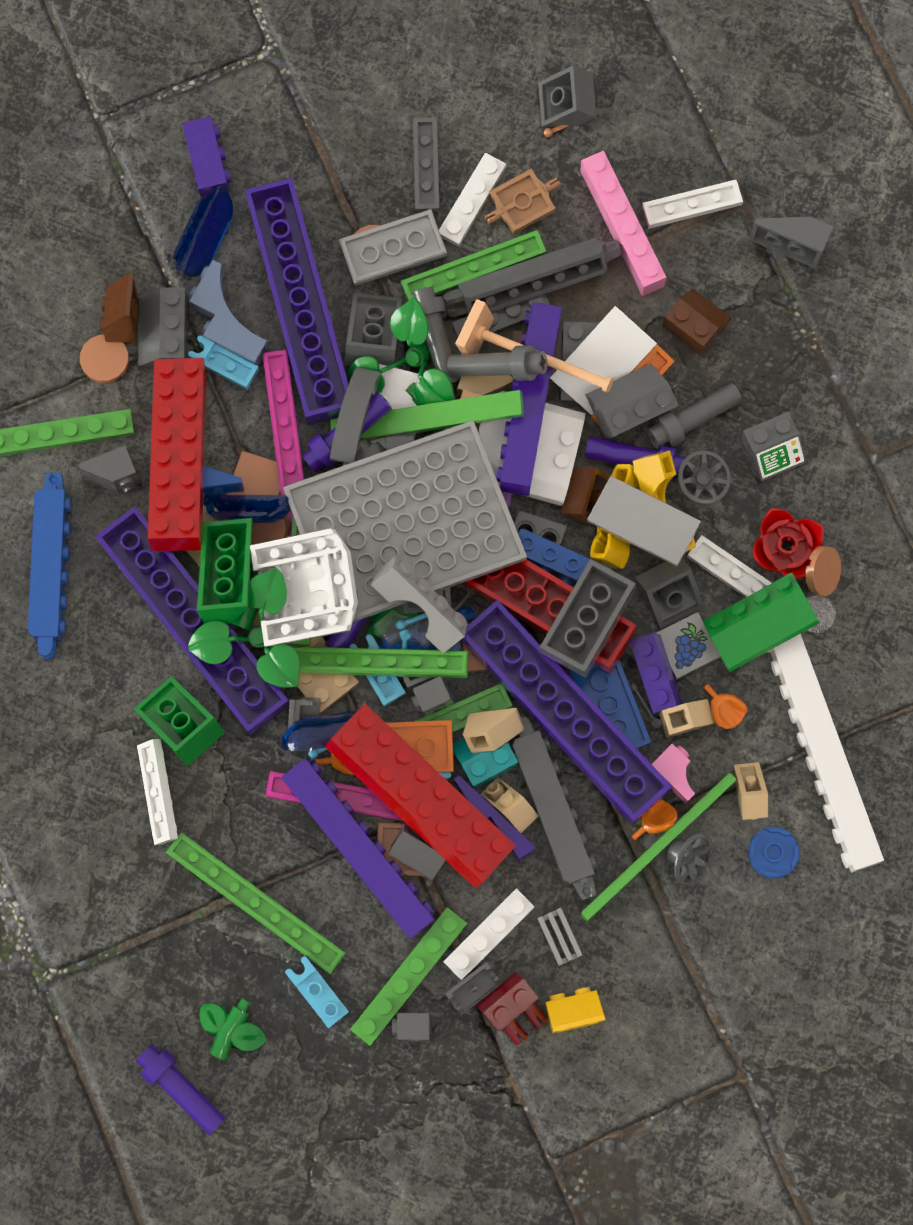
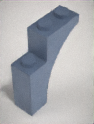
[189,260,269,367]

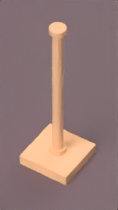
[455,299,613,392]

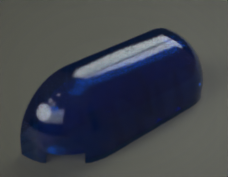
[173,186,233,277]
[204,495,291,523]
[281,711,357,751]

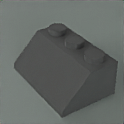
[138,287,188,368]
[585,364,679,439]

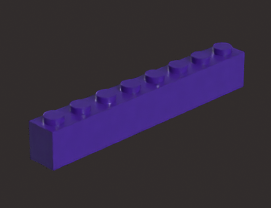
[496,302,562,496]
[281,758,435,939]

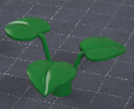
[346,298,456,405]
[188,568,300,688]

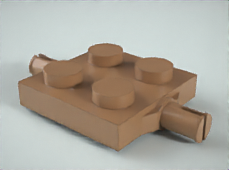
[484,169,561,234]

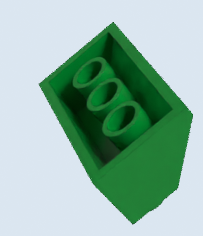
[197,518,253,624]
[702,572,820,672]

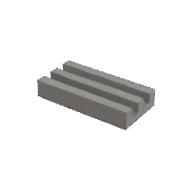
[537,908,582,966]

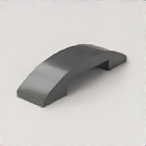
[330,367,381,464]

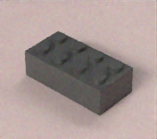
[540,559,636,678]

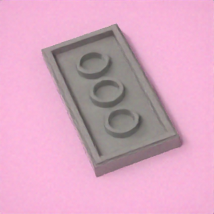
[339,209,447,286]
[587,476,701,567]

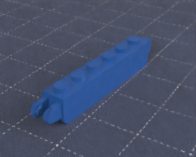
[28,473,72,660]

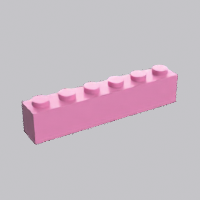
[580,151,666,296]

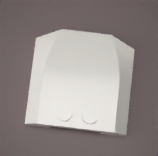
[478,391,585,506]
[250,529,358,647]

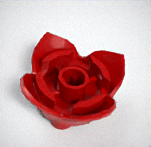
[752,508,824,578]

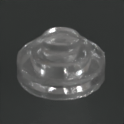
[807,595,836,633]

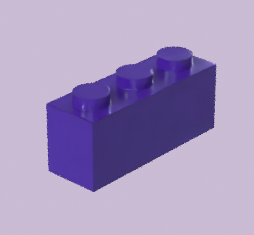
[182,116,232,198]
[630,633,683,714]

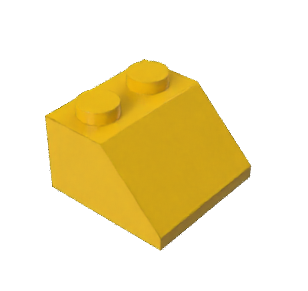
[545,987,605,1034]

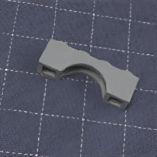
[371,555,468,653]

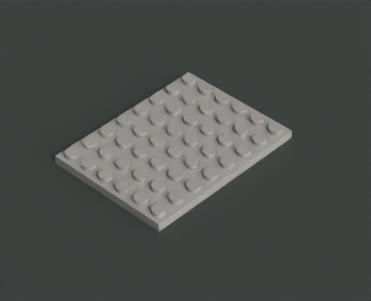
[283,420,527,622]

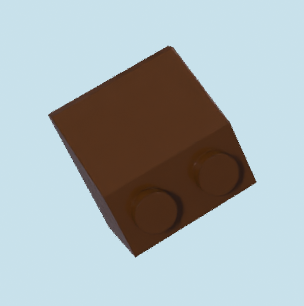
[99,274,139,342]
[662,289,731,356]
[560,467,610,528]

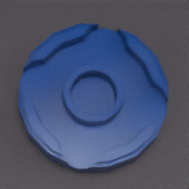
[748,827,799,878]

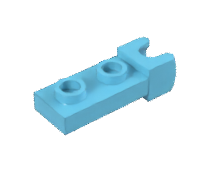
[188,336,259,390]
[349,634,406,707]
[285,956,349,1028]

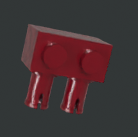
[476,972,548,1045]

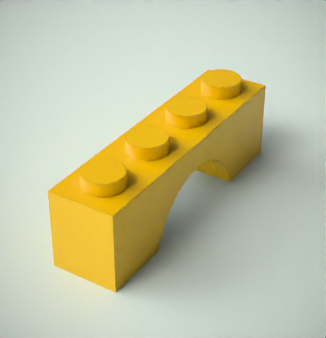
[633,450,696,552]

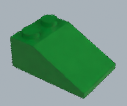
[134,676,225,766]

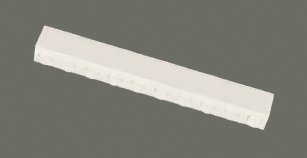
[767,634,884,873]

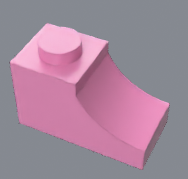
[652,744,695,804]

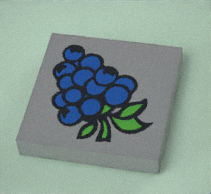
[656,612,721,680]

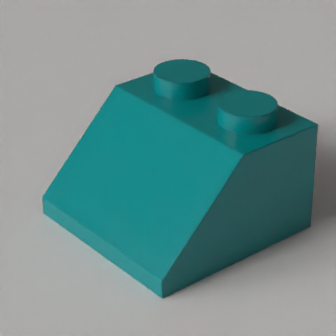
[453,738,518,790]

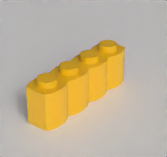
[590,464,641,569]

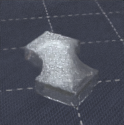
[374,610,432,648]

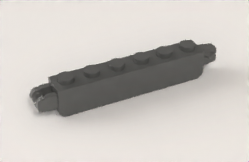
[443,237,622,317]
[512,716,597,901]

